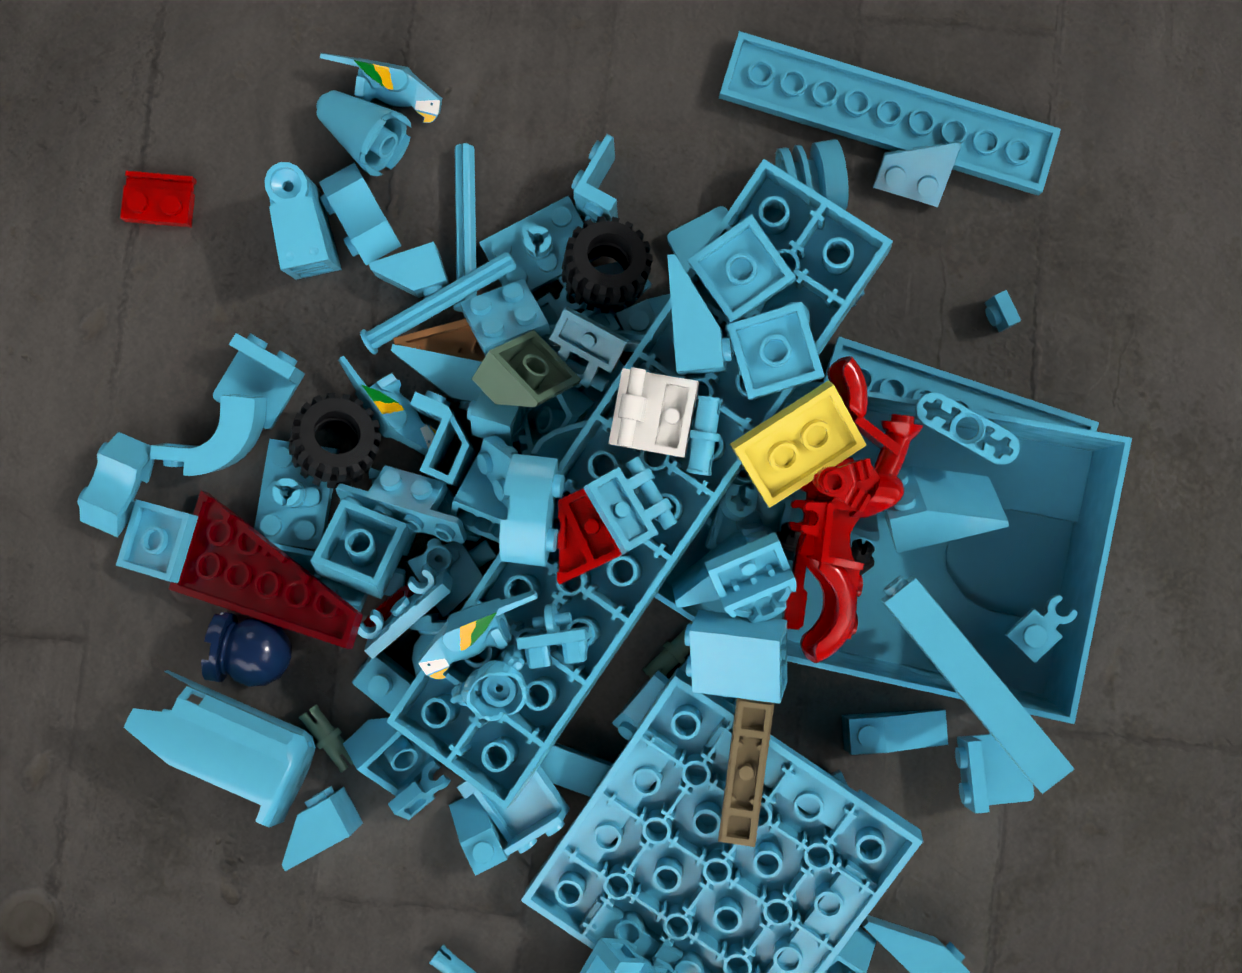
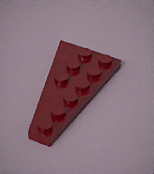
[169,491,363,649]

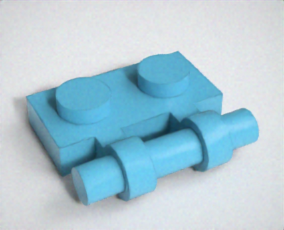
[549,306,629,392]
[583,457,678,555]

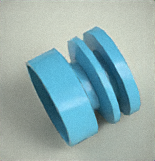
[775,139,849,210]

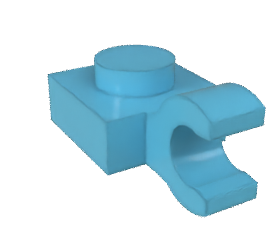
[388,761,451,820]

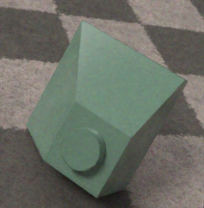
[472,330,581,407]

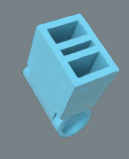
[264,162,342,280]

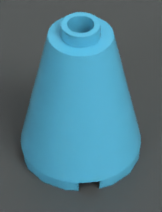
[316,90,411,176]

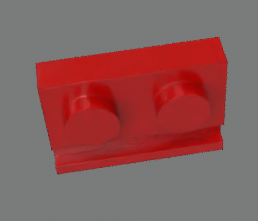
[120,171,197,228]

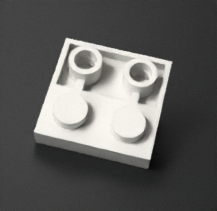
[608,367,699,458]

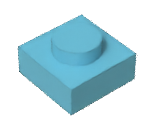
[985,290,1021,333]

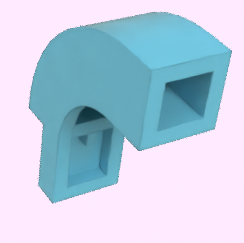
[150,394,267,476]

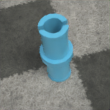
[687,395,723,476]

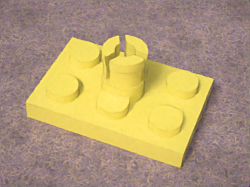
[730,380,867,508]

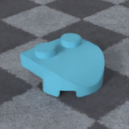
[704,532,797,623]

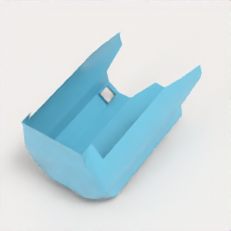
[124,670,316,828]

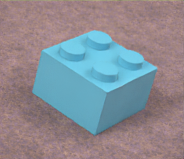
[311,499,411,599]

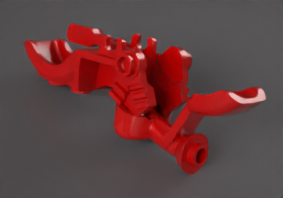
[782,356,923,663]

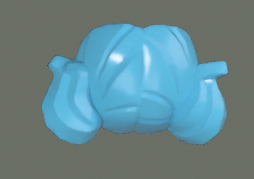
[450,644,529,721]

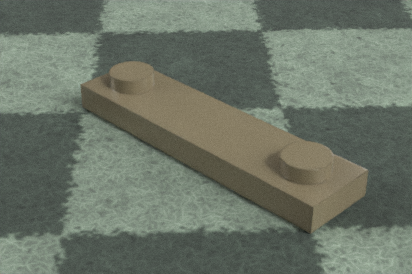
[718,698,774,847]

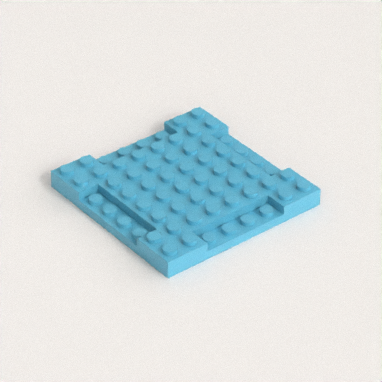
[521,668,923,973]

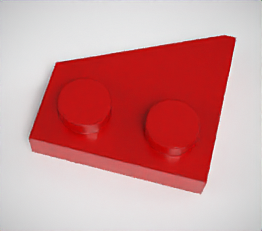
[557,488,626,585]

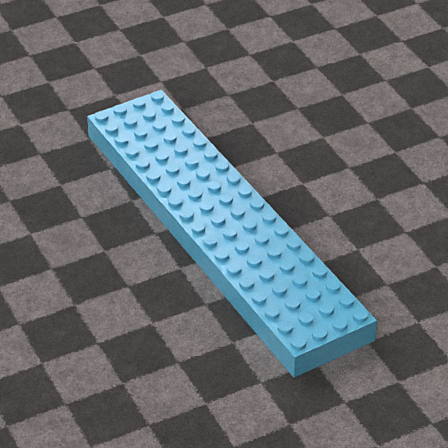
[386,159,893,810]

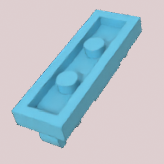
[358,564,453,659]

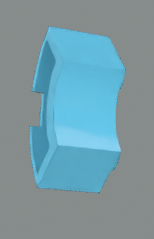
[319,162,401,265]
[77,432,155,537]
[499,454,565,567]

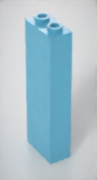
[881,575,1074,794]

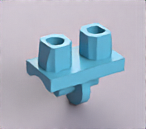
[516,603,592,669]

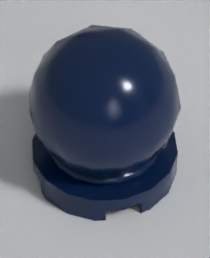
[201,612,292,687]

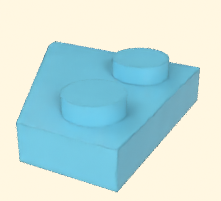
[873,140,962,207]
[477,435,518,510]

